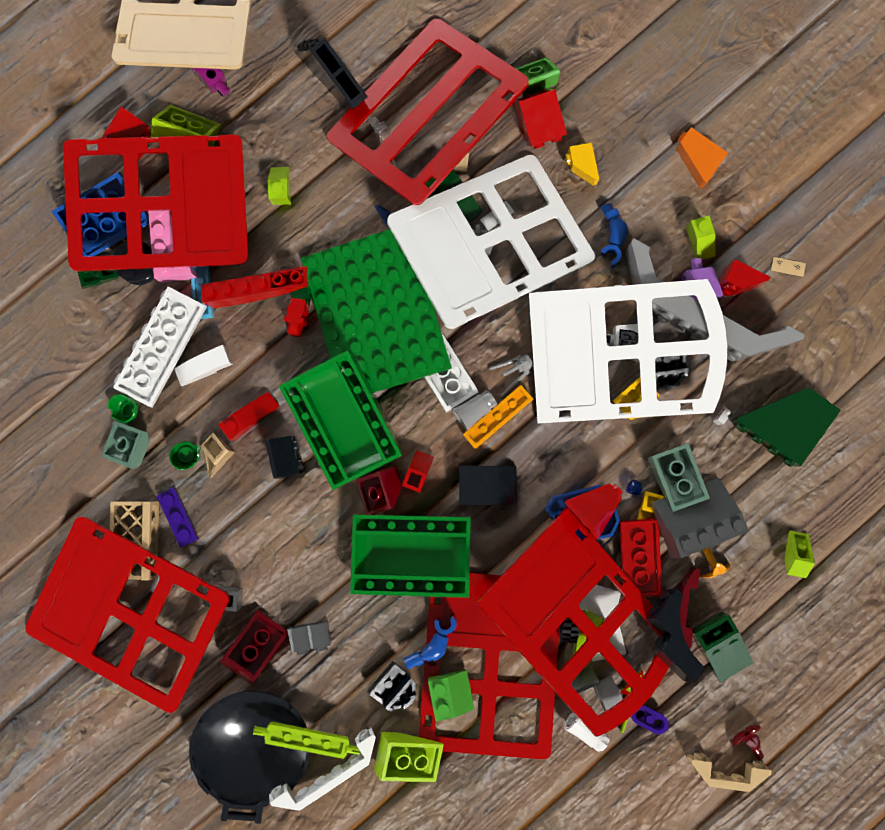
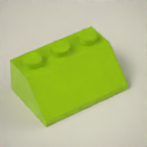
[151,104,221,147]

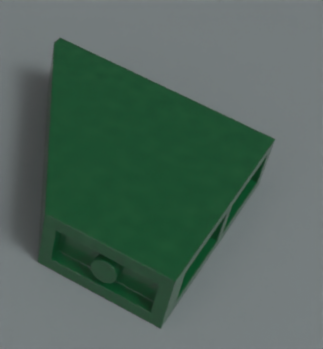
[732,387,841,467]

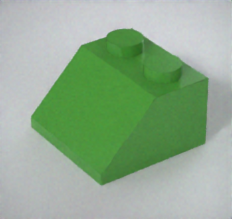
[428,669,474,721]

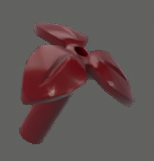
[731,725,764,760]

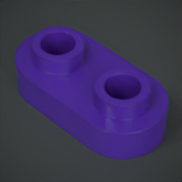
[631,705,669,734]

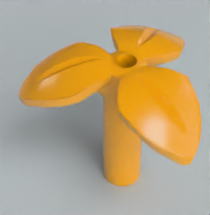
[699,547,731,578]

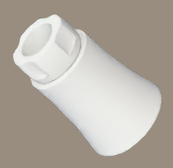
[564,712,610,752]

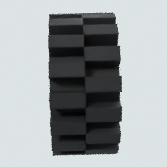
[559,617,579,643]

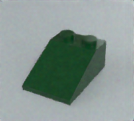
[425,170,483,223]

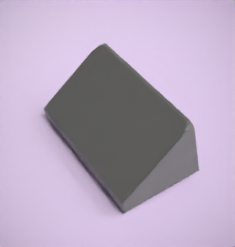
[572,667,600,693]

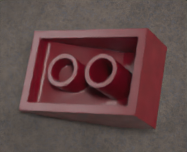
[220,610,288,685]

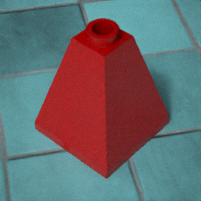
[565,483,623,540]

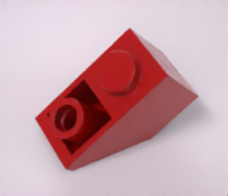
[402,450,434,493]

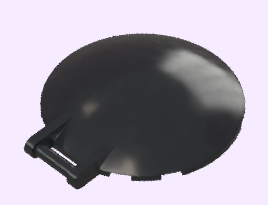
[189,691,310,824]

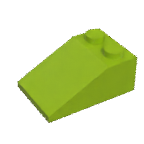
[374,732,444,782]

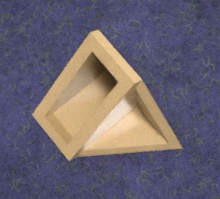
[200,433,235,480]

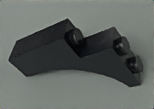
[646,589,705,683]

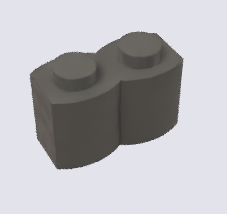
[287,620,332,655]

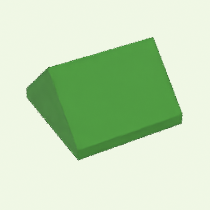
[516,57,560,97]

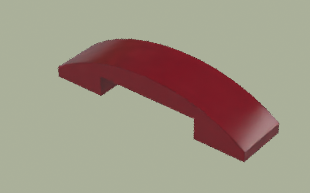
[679,567,700,648]

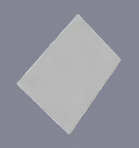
[579,585,621,619]

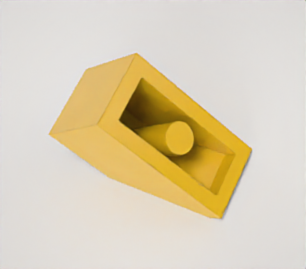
[565,143,599,185]

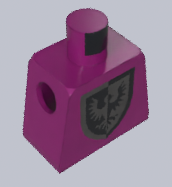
[191,68,231,97]

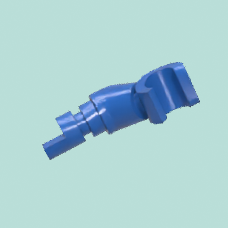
[601,203,629,268]
[404,615,457,670]

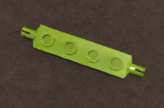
[253,721,360,759]

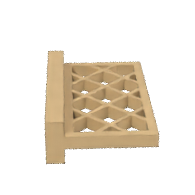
[110,501,159,580]

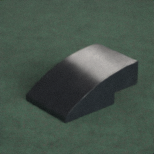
[459,466,517,505]

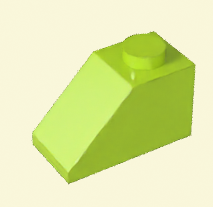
[268,167,291,205]
[686,215,715,261]
[784,531,815,578]

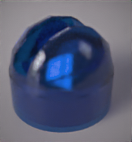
[626,480,642,495]

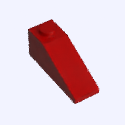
[218,391,280,441]

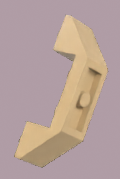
[687,752,772,792]

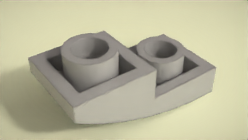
[594,676,623,711]

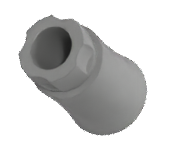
[452,390,497,431]

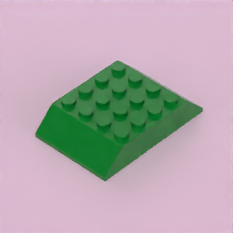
[279,350,402,490]
[350,515,471,598]

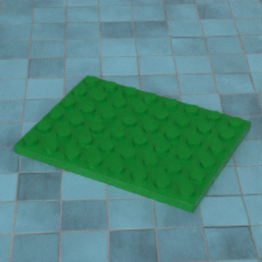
[301,229,452,393]

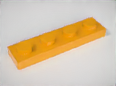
[463,385,533,449]

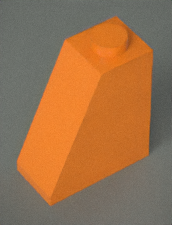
[676,127,728,189]

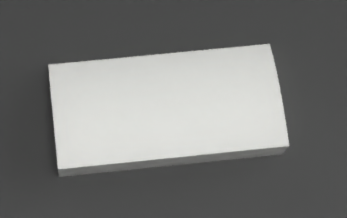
[424,333,479,413]

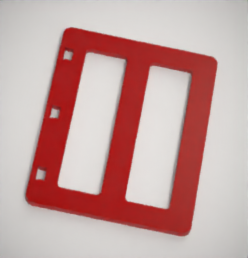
[327,19,529,205]

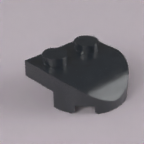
[655,355,689,389]
[367,661,416,711]

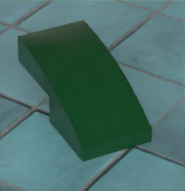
[77,270,120,289]

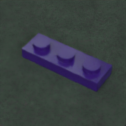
[157,487,199,548]

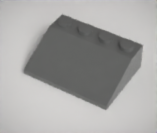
[651,478,749,558]

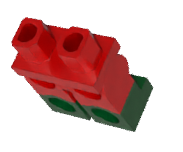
[284,286,312,338]

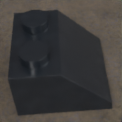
[265,436,304,479]

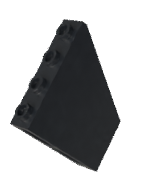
[295,37,368,109]

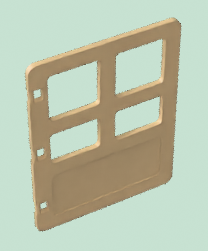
[112,0,251,69]

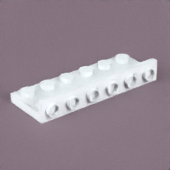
[113,287,207,408]

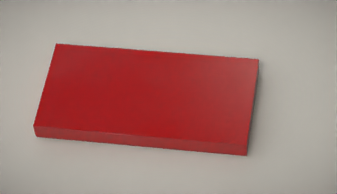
[619,518,662,597]

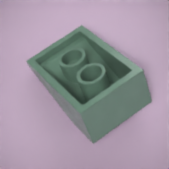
[647,443,710,512]

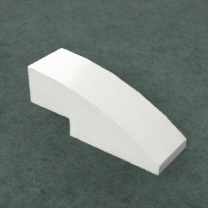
[174,345,233,386]

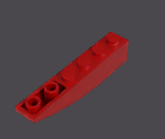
[202,266,308,309]

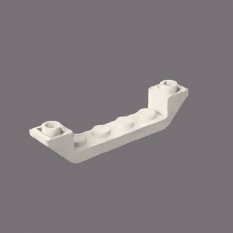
[269,728,376,811]

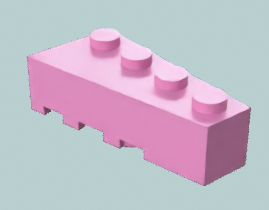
[148,210,198,283]

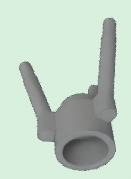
[489,354,534,398]

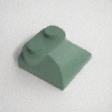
[101,421,150,469]

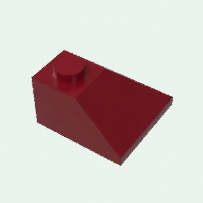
[356,467,402,515]

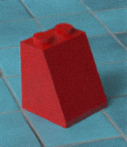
[512,89,567,149]

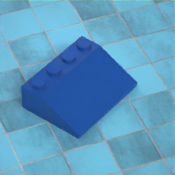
[51,171,149,257]

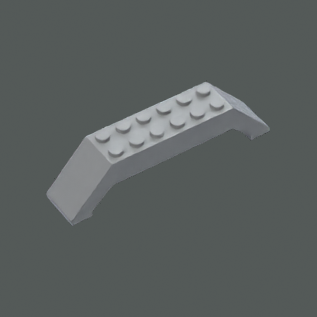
[624,238,805,361]

